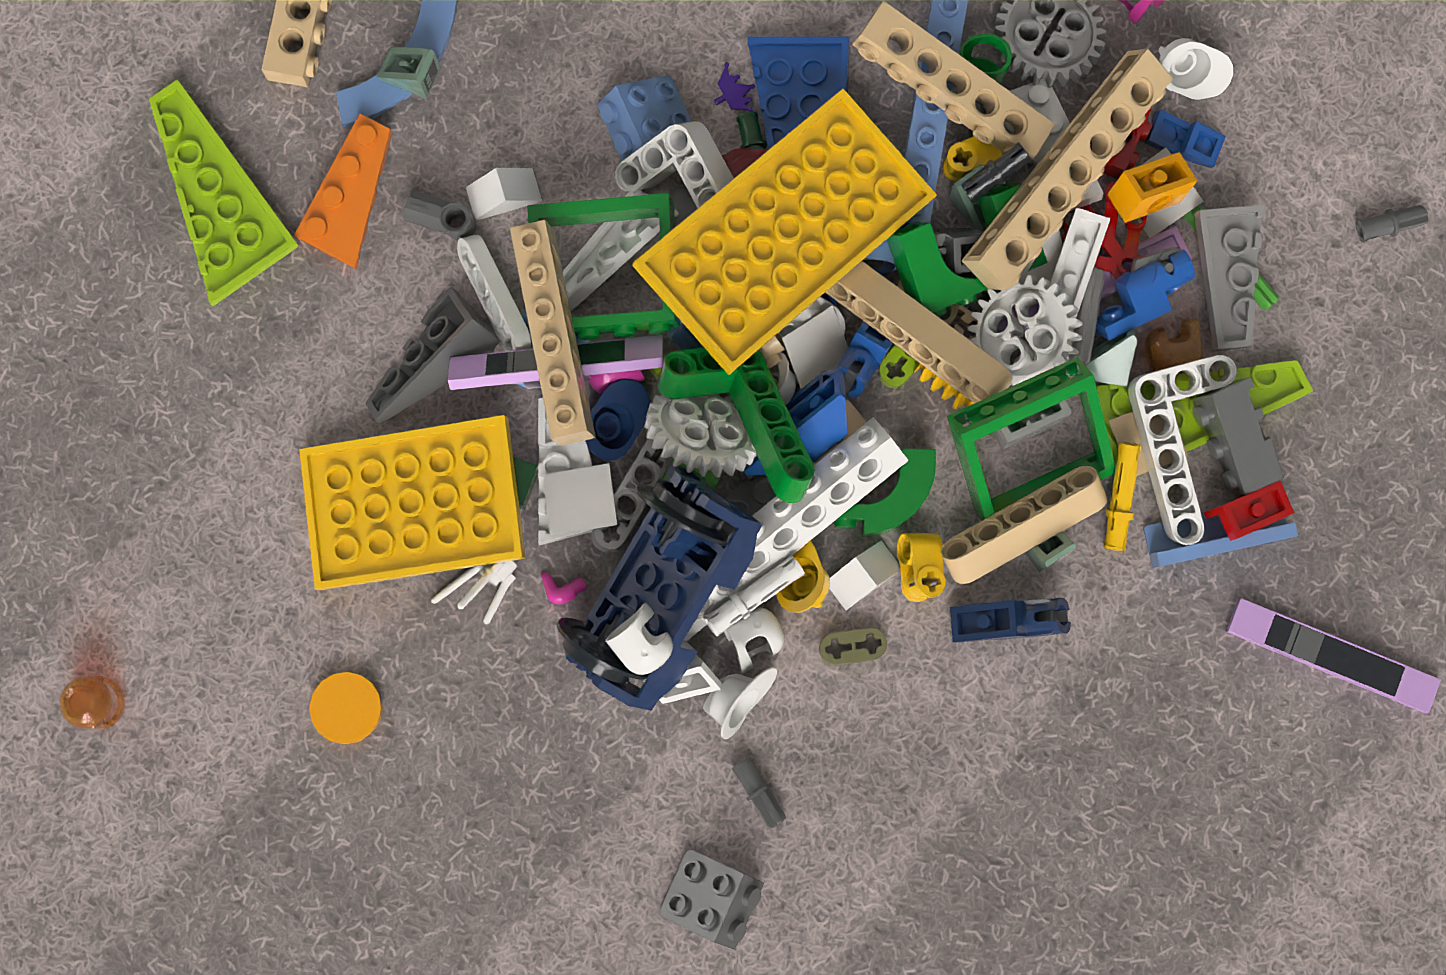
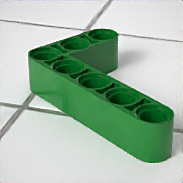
[657,347,815,503]

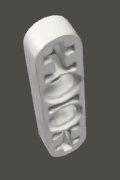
[457,235,531,351]

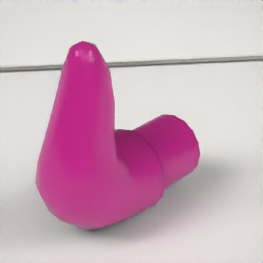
[541,572,587,605]

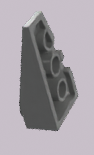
[366,287,501,424]

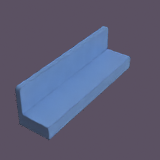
[1143,513,1298,568]

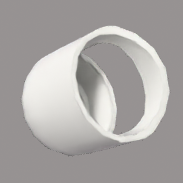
[605,602,673,675]
[724,607,784,674]

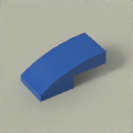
[1143,109,1226,168]

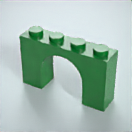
[887,183,1048,316]

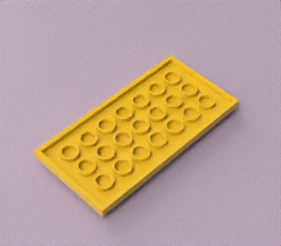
[632,89,937,375]

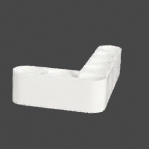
[615,121,734,208]
[1128,355,1237,545]

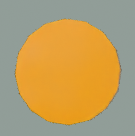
[309,672,383,744]

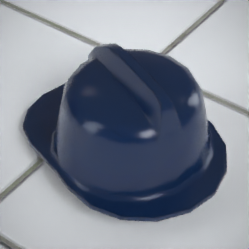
[585,379,651,461]

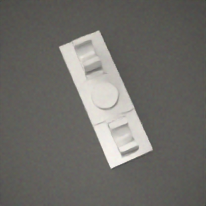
[1050,208,1110,319]

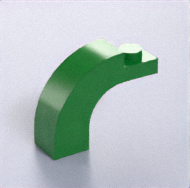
[834,449,936,537]

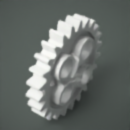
[968,275,1083,389]
[644,393,757,477]

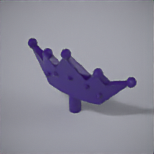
[714,62,755,112]

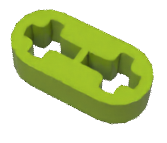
[878,345,920,388]

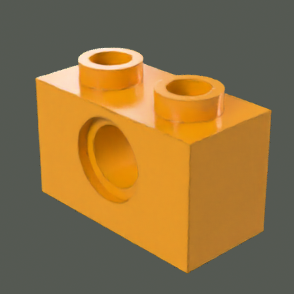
[1107,152,1198,223]

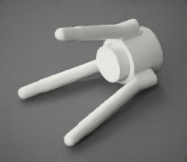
[431,561,517,624]

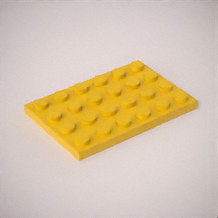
[299,415,526,591]

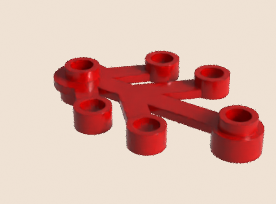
[1061,181,1147,281]

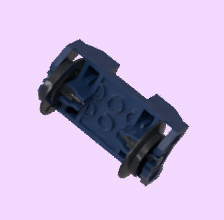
[557,463,763,711]

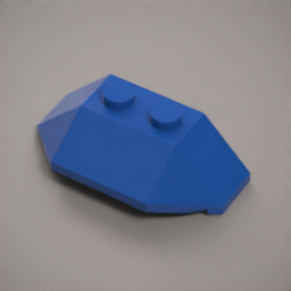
[743,369,847,476]

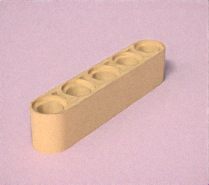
[941,466,1107,584]

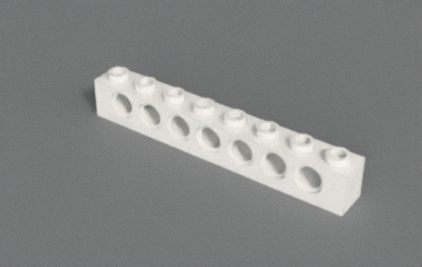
[684,417,908,641]

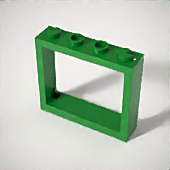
[527,193,680,340]
[947,357,1115,521]

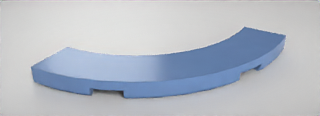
[336,0,457,127]

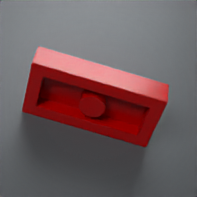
[1203,480,1295,541]

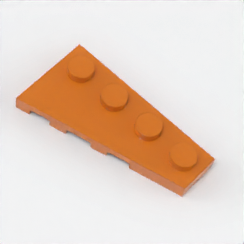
[294,114,393,270]

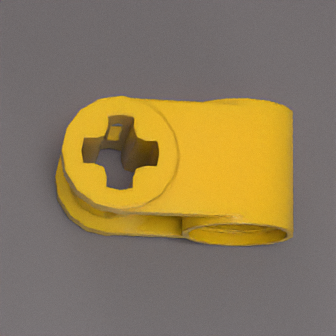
[942,136,1002,183]
[897,533,946,602]

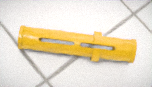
[1103,442,1142,551]

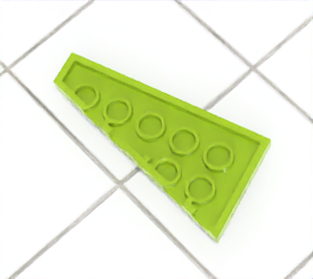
[149,79,299,307]
[1078,360,1313,477]

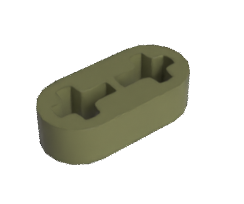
[819,628,887,666]

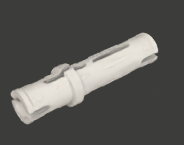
[703,555,805,637]

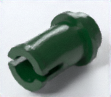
[736,112,767,150]

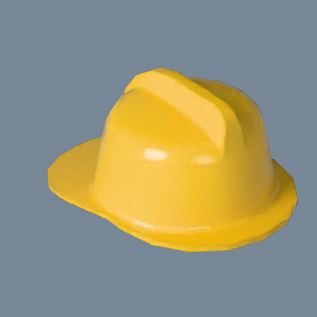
[776,540,830,613]

